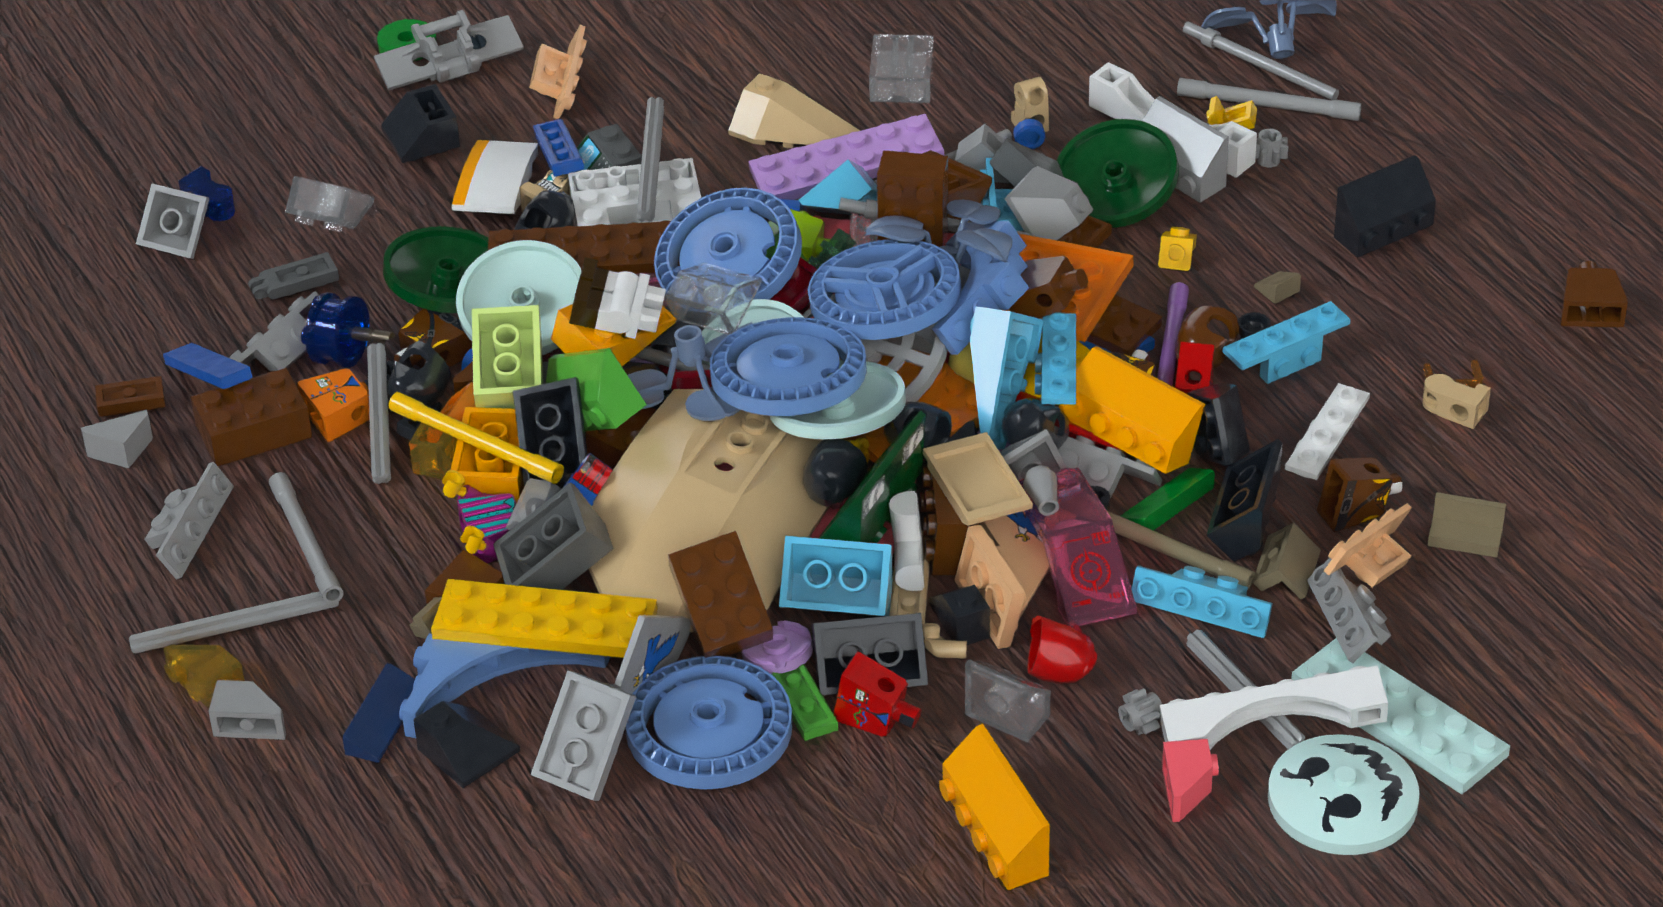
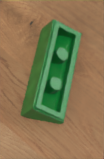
[1120,468,1215,530]

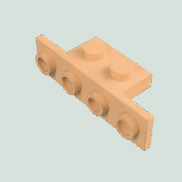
[529,25,587,119]
[1324,503,1412,588]

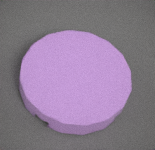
[742,621,813,674]

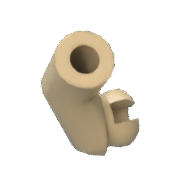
[922,623,967,659]

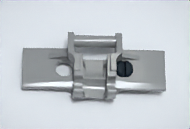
[374,10,524,90]

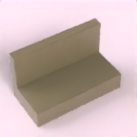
[1428,492,1506,558]
[1252,523,1321,599]

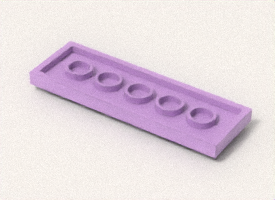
[748,114,944,200]

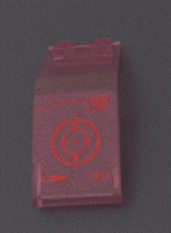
[1018,468,1137,627]

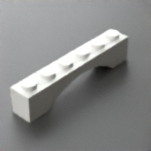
[1089,62,1257,178]
[1160,665,1388,750]

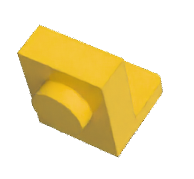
[1206,96,1257,129]
[1158,227,1197,271]

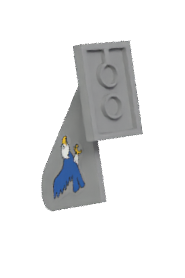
[531,615,690,801]

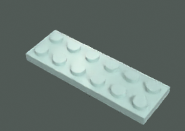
[1291,638,1510,794]

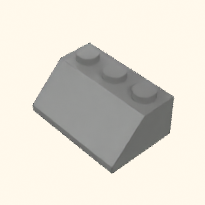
[1143,96,1229,203]

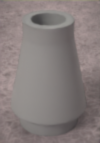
[1023,466,1059,516]

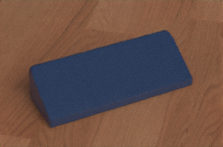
[343,663,415,763]

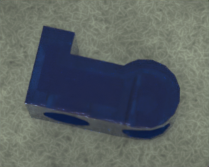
[178,166,235,221]

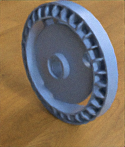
[654,188,802,312]
[808,239,962,340]
[710,317,867,416]
[625,656,792,789]

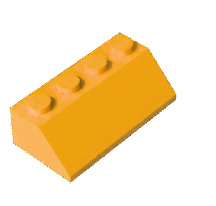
[1059,346,1205,474]
[939,724,1050,890]

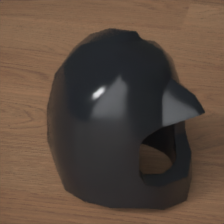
[514,190,575,230]
[387,341,451,407]
[1002,398,1070,450]
[884,402,952,463]
[803,439,868,510]

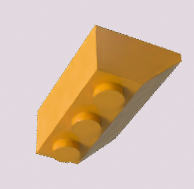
[450,407,524,504]

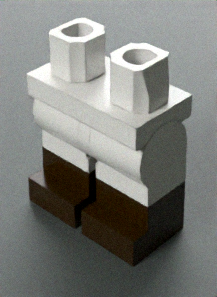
[569,257,666,339]

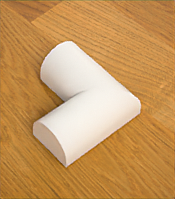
[889,491,924,591]

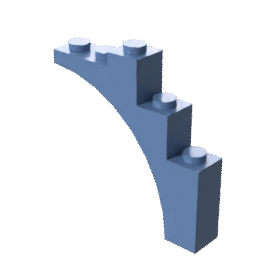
[932,221,1029,355]
[399,633,611,738]

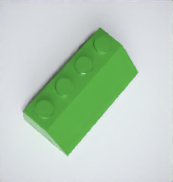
[546,348,647,431]

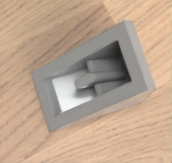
[81,410,153,468]

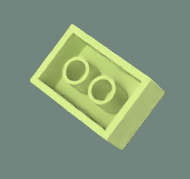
[472,305,543,409]

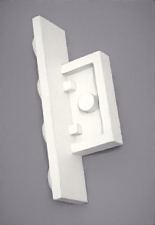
[1285,383,1370,480]

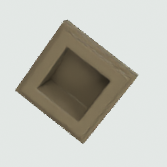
[1254,271,1301,304]

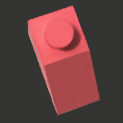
[1162,739,1219,822]

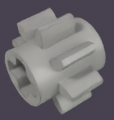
[1255,129,1288,168]
[1118,688,1162,735]

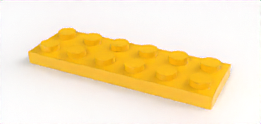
[431,579,658,658]

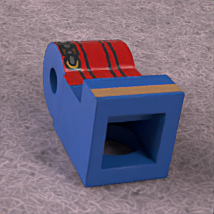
[564,453,613,506]

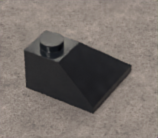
[413,701,520,788]

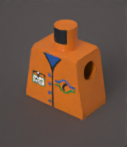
[297,369,370,442]

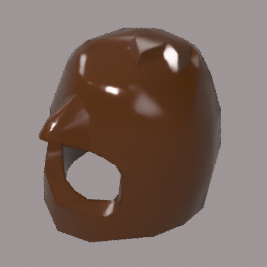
[1175,306,1239,369]

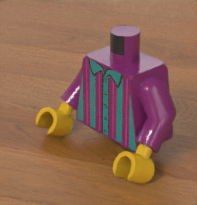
[442,470,516,564]

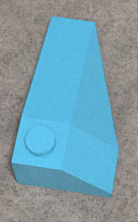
[970,306,1044,450]

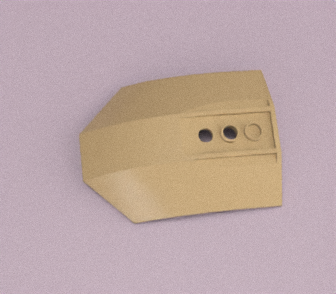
[589,389,830,632]

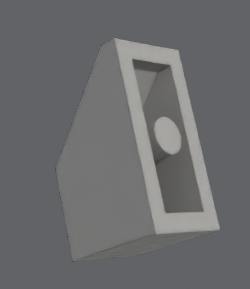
[955,124,1010,183]
[208,680,286,740]

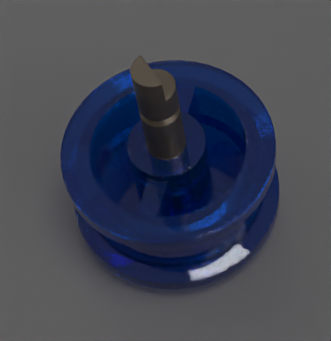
[301,292,395,368]

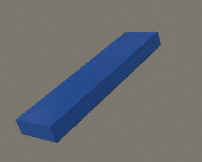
[533,119,584,177]
[163,343,252,389]

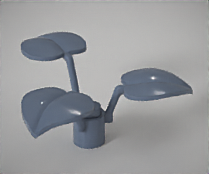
[1201,0,1337,59]
[865,200,1012,283]
[628,322,753,421]

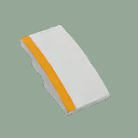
[452,140,538,214]

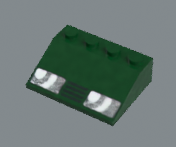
[819,410,926,543]

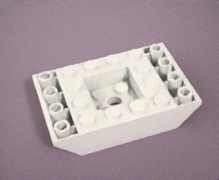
[568,158,701,288]

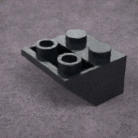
[381,84,460,163]
[1187,382,1250,466]

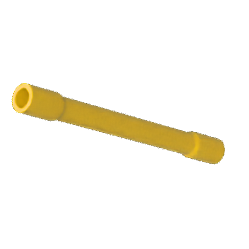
[389,392,564,484]

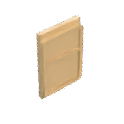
[923,432,1033,526]

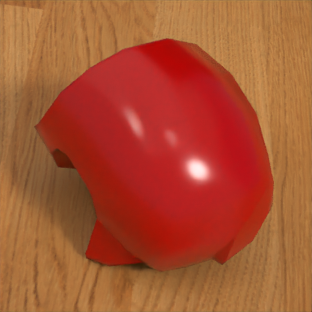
[1027,616,1098,684]

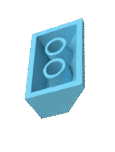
[799,159,877,216]
[779,536,893,616]

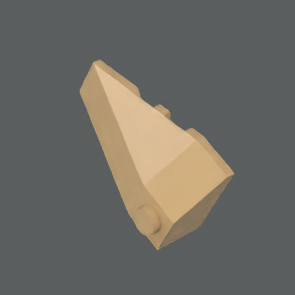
[728,73,860,148]

